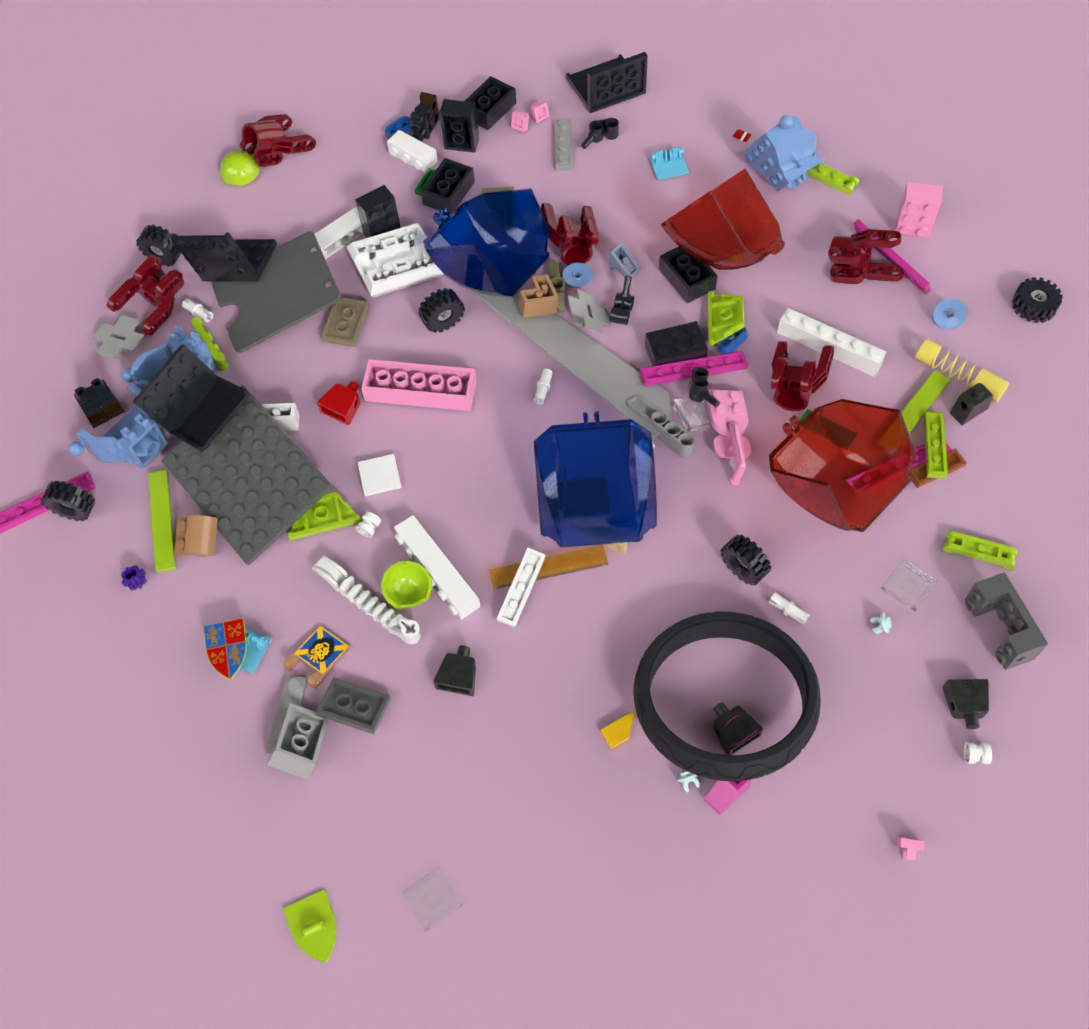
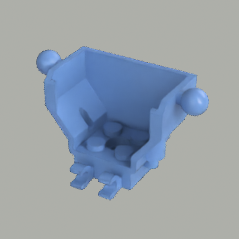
[743,115,825,192]
[121,326,216,384]
[68,380,168,469]

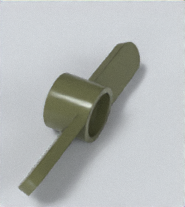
[548,260,566,313]

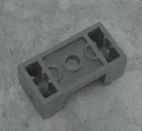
[965,572,1048,670]

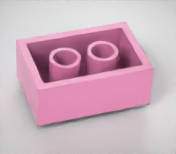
[895,182,943,237]

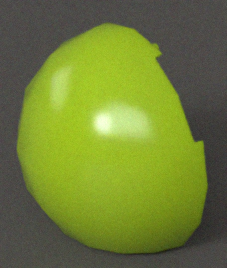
[219,150,260,187]
[381,561,433,610]

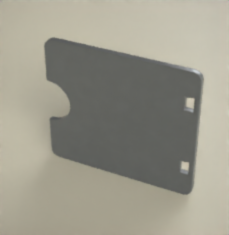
[212,231,341,353]

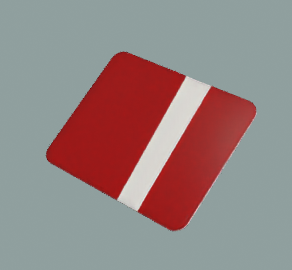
[732,129,751,142]

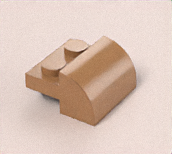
[174,515,218,557]

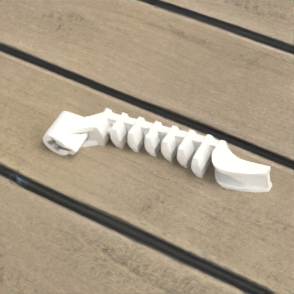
[312,556,421,644]

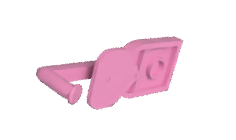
[707,389,752,485]

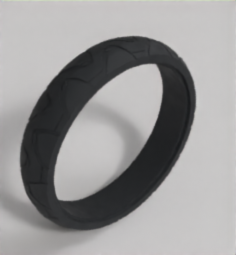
[633,611,821,781]

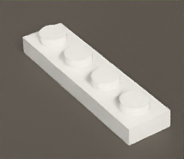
[497,548,546,628]

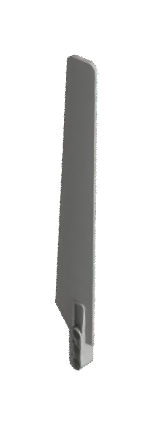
[448,255,695,458]

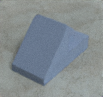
[609,242,641,278]

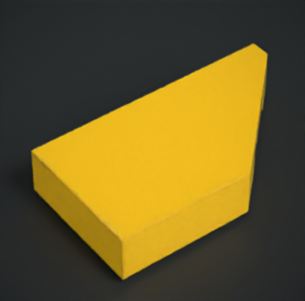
[600,711,635,750]

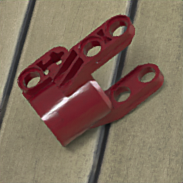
[240,114,316,167]
[540,203,599,265]
[828,229,904,284]
[106,255,185,336]
[771,341,834,411]

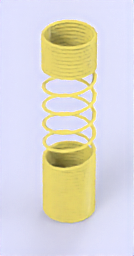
[915,339,1009,402]

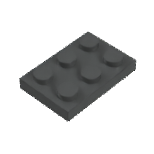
[316,677,391,734]

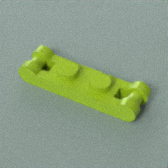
[805,163,860,194]
[191,317,229,371]
[943,531,1018,570]

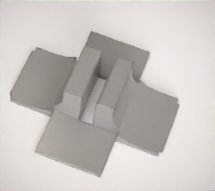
[567,289,611,333]
[92,315,144,359]

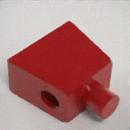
[317,381,361,425]

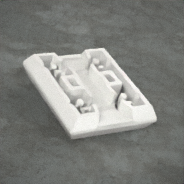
[347,223,446,298]

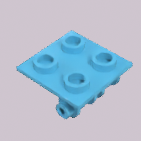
[649,146,689,180]
[240,629,272,674]

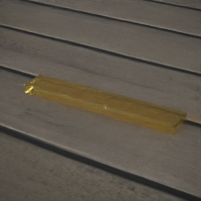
[489,545,608,590]

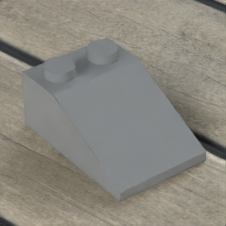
[267,703,328,780]

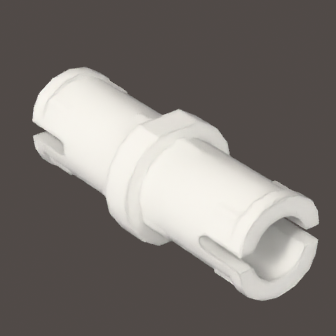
[182,298,213,322]
[534,368,553,404]
[769,592,810,625]

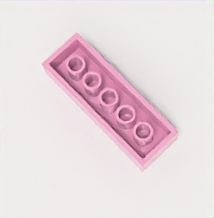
[361,359,477,411]

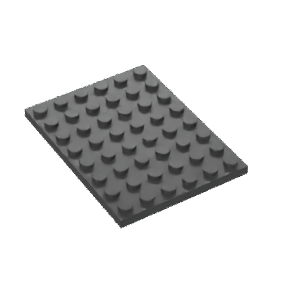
[161,385,334,565]

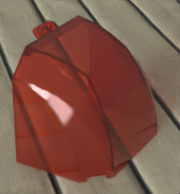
[661,169,785,270]
[769,399,917,532]

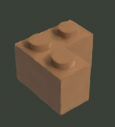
[518,275,559,318]

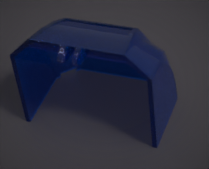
[423,188,551,297]
[533,411,657,548]

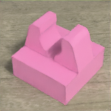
[530,101,550,123]
[511,110,529,132]
[896,836,924,861]

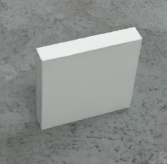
[358,454,402,496]

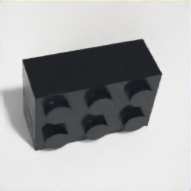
[465,76,517,130]
[439,99,479,153]
[421,158,475,215]
[355,185,401,238]
[659,242,718,303]
[645,321,708,366]

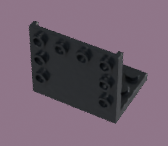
[566,52,648,114]
[170,232,277,282]
[132,344,251,453]

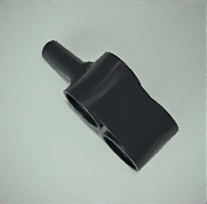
[581,118,619,149]
[610,275,634,325]
[688,367,720,408]

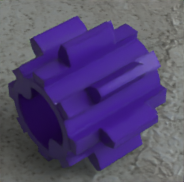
[121,565,147,591]

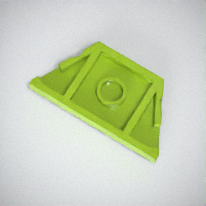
[708,291,745,346]
[288,492,362,541]

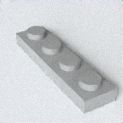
[555,119,572,171]
[265,675,308,756]

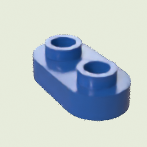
[385,116,412,139]
[717,327,748,354]

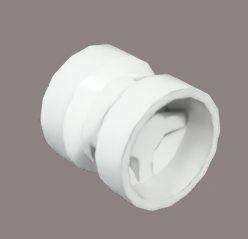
[355,511,381,538]
[964,742,992,764]

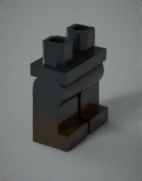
[410,92,440,142]
[74,378,125,429]

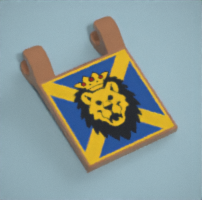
[283,625,350,688]

